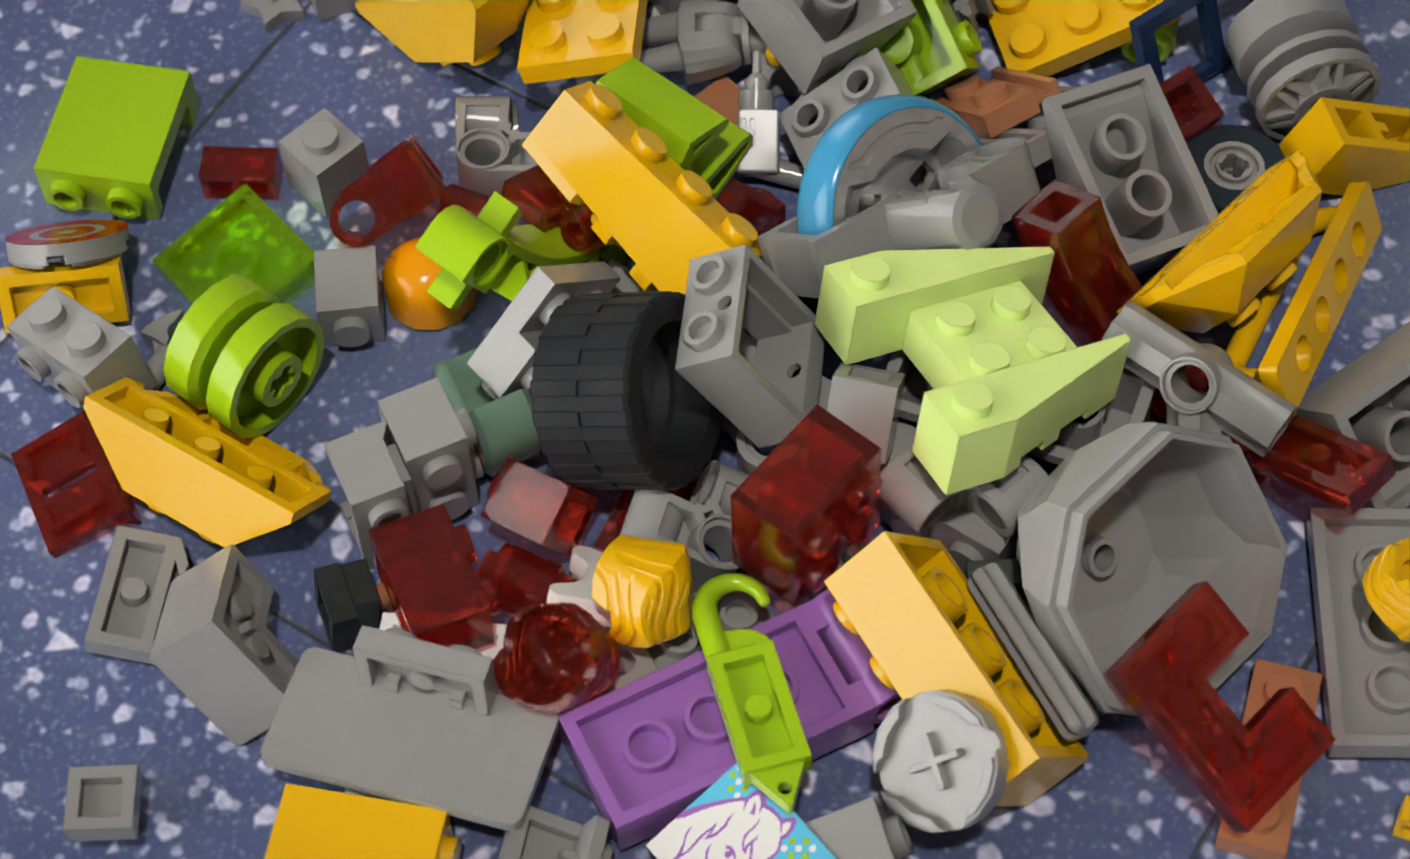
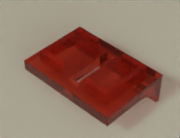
[11,410,142,558]

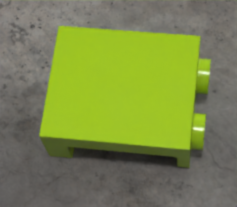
[33,56,200,219]

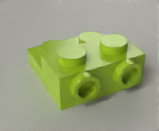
[879,0,982,96]

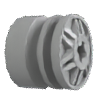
[1225,0,1381,141]

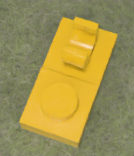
[0,256,131,334]

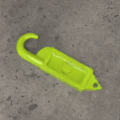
[692,573,812,814]

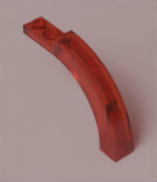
[1011,179,1395,515]

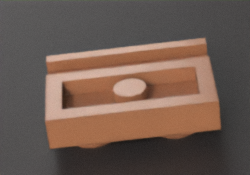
[933,66,1061,139]

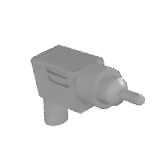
[737,51,804,189]

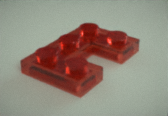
[1104,581,1336,833]

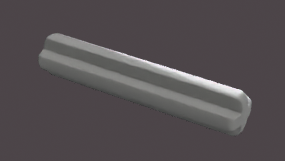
[967,562,1099,742]

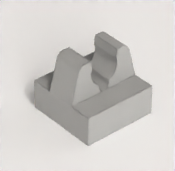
[63,764,143,842]

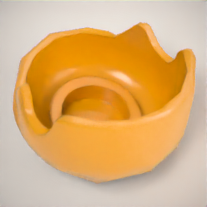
[382,236,477,330]

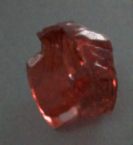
[493,602,620,714]

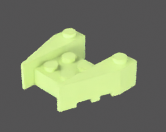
[814,246,1131,495]

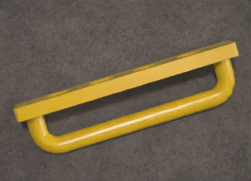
[1225,181,1382,416]

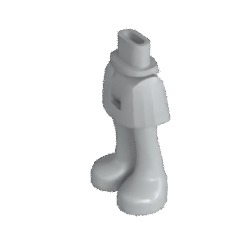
[576,0,768,85]

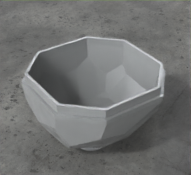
[1016,422,1288,720]

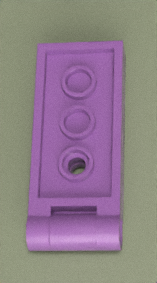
[558,589,902,851]

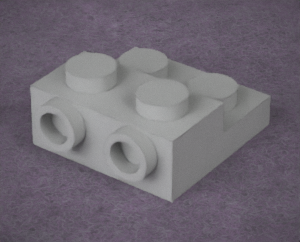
[467,261,621,400]

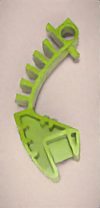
[414,58,753,309]

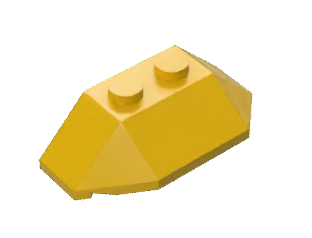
[354,0,530,66]
[1116,149,1322,333]
[83,377,331,548]

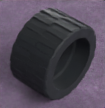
[530,291,723,490]

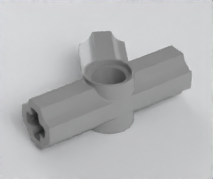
[1102,301,1298,458]

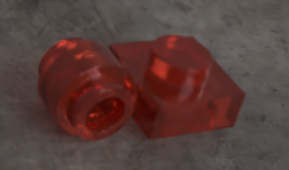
[501,165,607,253]

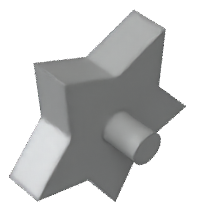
[239,0,305,34]

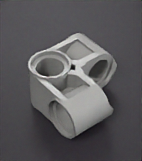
[455,96,567,208]
[873,448,1048,537]
[620,460,773,591]

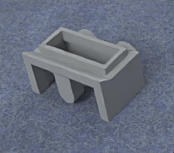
[324,420,424,570]

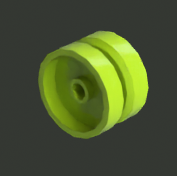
[163,275,325,439]

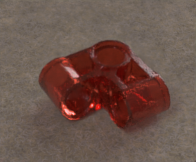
[329,135,447,247]

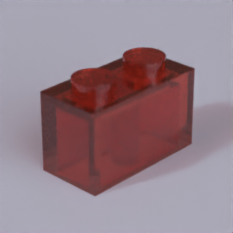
[368,503,500,650]

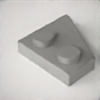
[84,525,189,665]

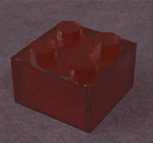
[730,404,883,607]

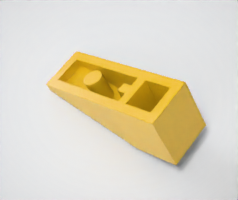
[1279,97,1410,195]

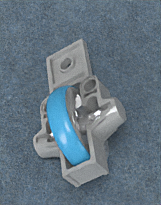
[757,86,1080,299]

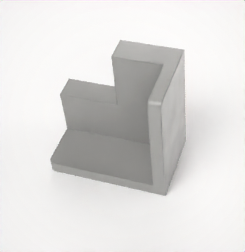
[149,543,298,746]

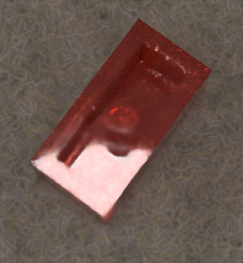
[199,146,283,200]

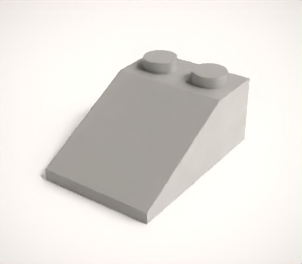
[1041,64,1218,291]

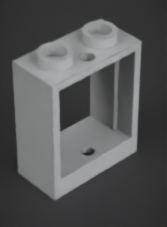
[675,244,825,448]

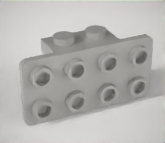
[260,625,559,831]

